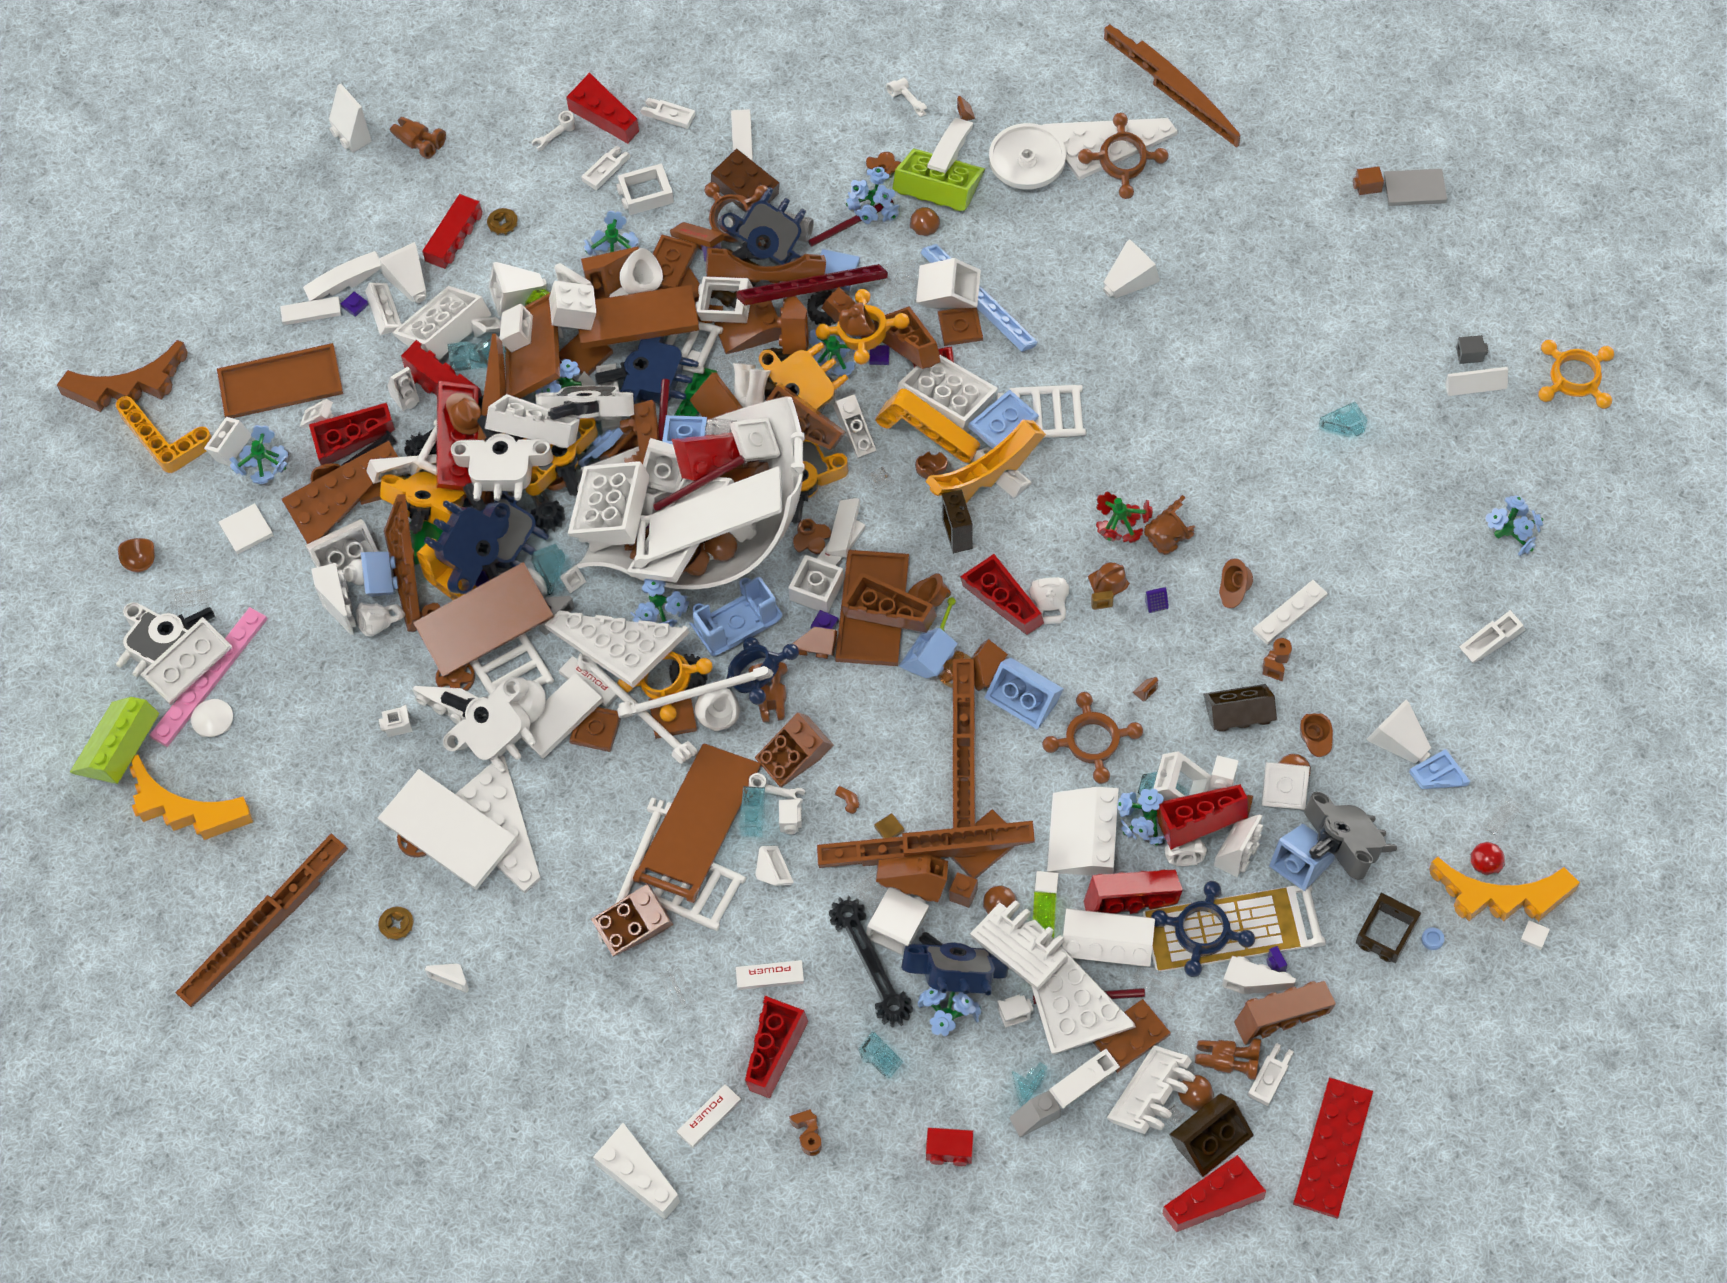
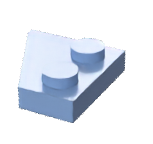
[578,427,623,468]
[1409,749,1470,789]

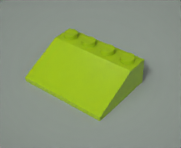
[892,148,985,211]
[70,697,160,784]

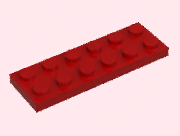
[436,381,478,491]
[1293,1077,1373,1219]

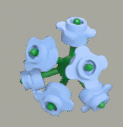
[846,167,900,224]

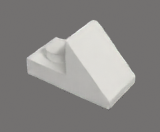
[300,399,334,429]

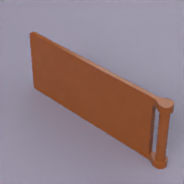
[633,743,761,903]

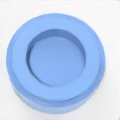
[1421,927,1444,950]

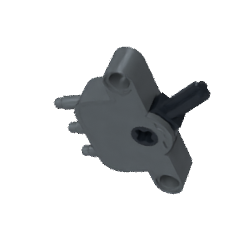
[1304,792,1397,880]

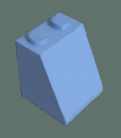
[1269,824,1335,891]

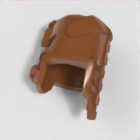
[1144,495,1195,555]

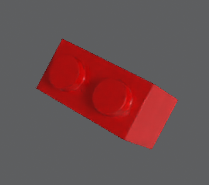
[926,1127,973,1167]

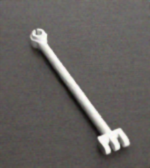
[577,653,697,763]
[617,666,773,718]
[598,797,672,944]

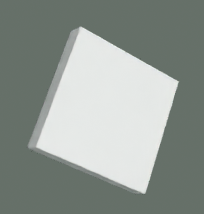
[730,417,781,462]
[219,503,274,555]
[1262,762,1310,810]

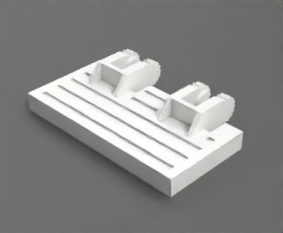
[970,901,1067,990]
[1107,1045,1195,1134]

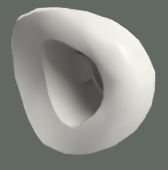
[620,248,663,294]

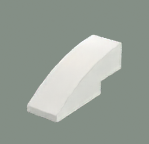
[1459,610,1525,663]

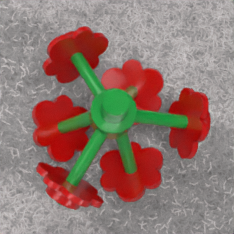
[1096,491,1153,543]

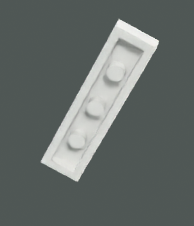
[1253,580,1328,645]

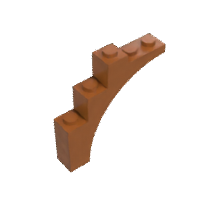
[57,340,188,412]

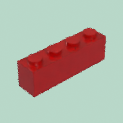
[422,194,483,269]

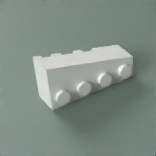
[485,394,580,448]
[593,1123,680,1220]

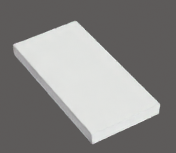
[140,617,233,705]
[521,673,604,759]

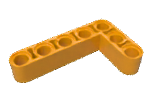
[875,389,981,463]
[116,396,212,473]
[417,538,477,600]

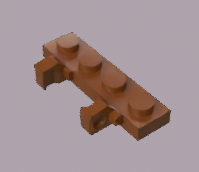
[620,400,660,465]

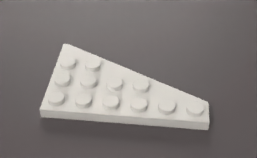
[1042,118,1178,180]
[545,610,690,687]
[455,755,541,894]
[1018,920,1135,1055]

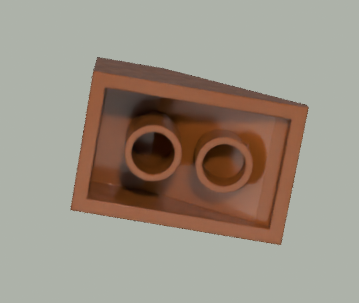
[714,301,781,355]

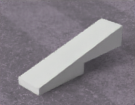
[731,109,753,161]
[366,454,437,484]

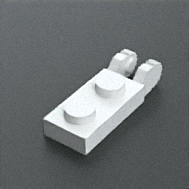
[640,98,695,129]
[581,146,630,191]
[1248,1043,1294,1106]

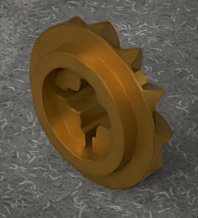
[487,208,518,235]
[378,906,414,940]

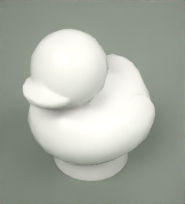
[343,559,364,585]

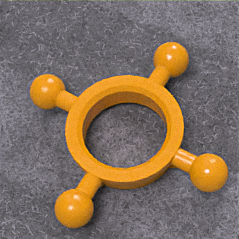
[815,289,909,365]
[1538,339,1614,409]
[617,651,713,722]

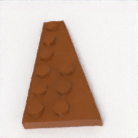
[281,441,398,544]
[384,494,422,632]

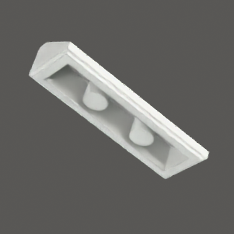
[365,282,401,336]
[1445,367,1508,396]
[972,447,1032,498]
[826,498,860,557]

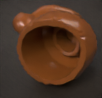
[838,302,876,337]

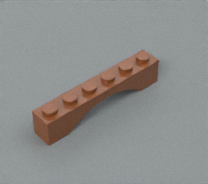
[705,248,826,283]

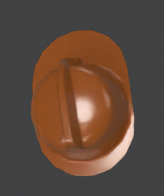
[446,393,481,435]
[682,543,710,576]
[1219,558,1253,608]
[1088,562,1130,596]
[908,573,951,607]

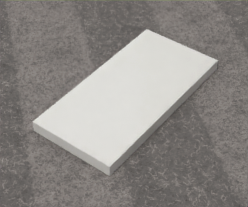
[627,477,734,582]
[378,769,517,890]

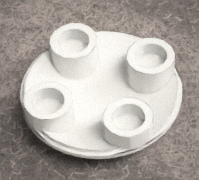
[191,699,233,737]

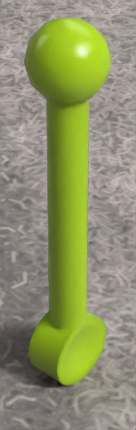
[938,597,956,632]

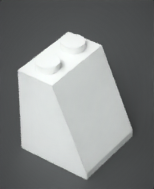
[916,258,981,308]
[866,887,929,956]

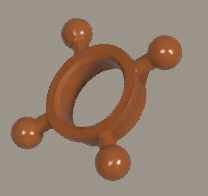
[1078,112,1169,199]
[698,182,768,250]
[1042,692,1143,784]

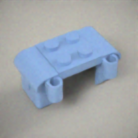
[689,577,782,656]

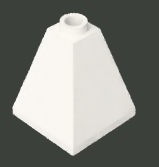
[1103,239,1160,299]
[379,242,427,303]
[489,262,547,317]
[1366,700,1431,764]

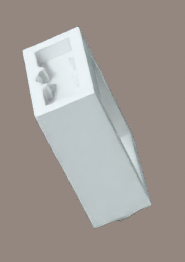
[616,163,674,215]
[695,277,753,323]
[1153,751,1211,801]

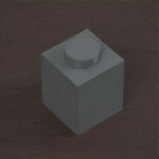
[1456,335,1488,364]

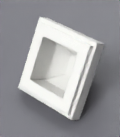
[559,565,586,594]

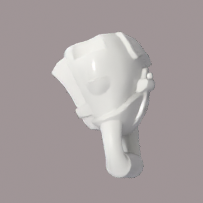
[1029,577,1069,625]
[356,602,405,636]
[1165,838,1207,867]

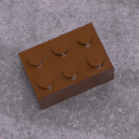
[711,148,780,213]

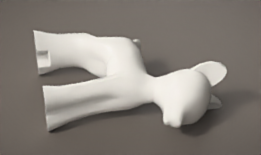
[733,363,771,408]

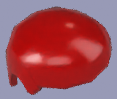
[1470,842,1505,875]

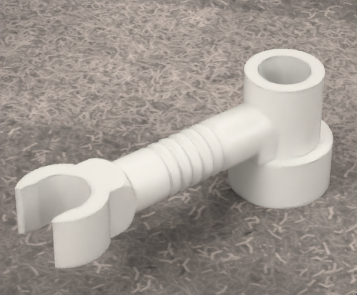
[886,78,927,117]
[532,111,575,152]
[749,773,805,804]

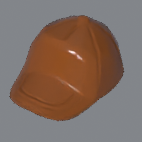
[1300,713,1333,757]

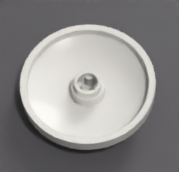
[989,123,1066,189]

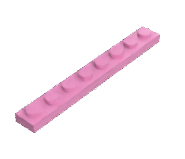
[149,607,267,747]

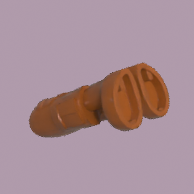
[390,116,446,159]
[748,662,788,722]
[1195,1038,1261,1080]

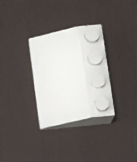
[392,286,491,360]
[897,355,998,432]
[568,461,650,545]
[1047,787,1119,876]

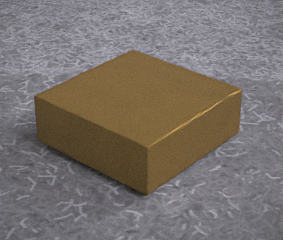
[1091,591,1114,610]
[874,813,904,838]

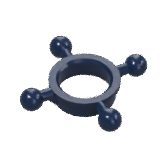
[713,637,799,705]
[1151,881,1255,977]

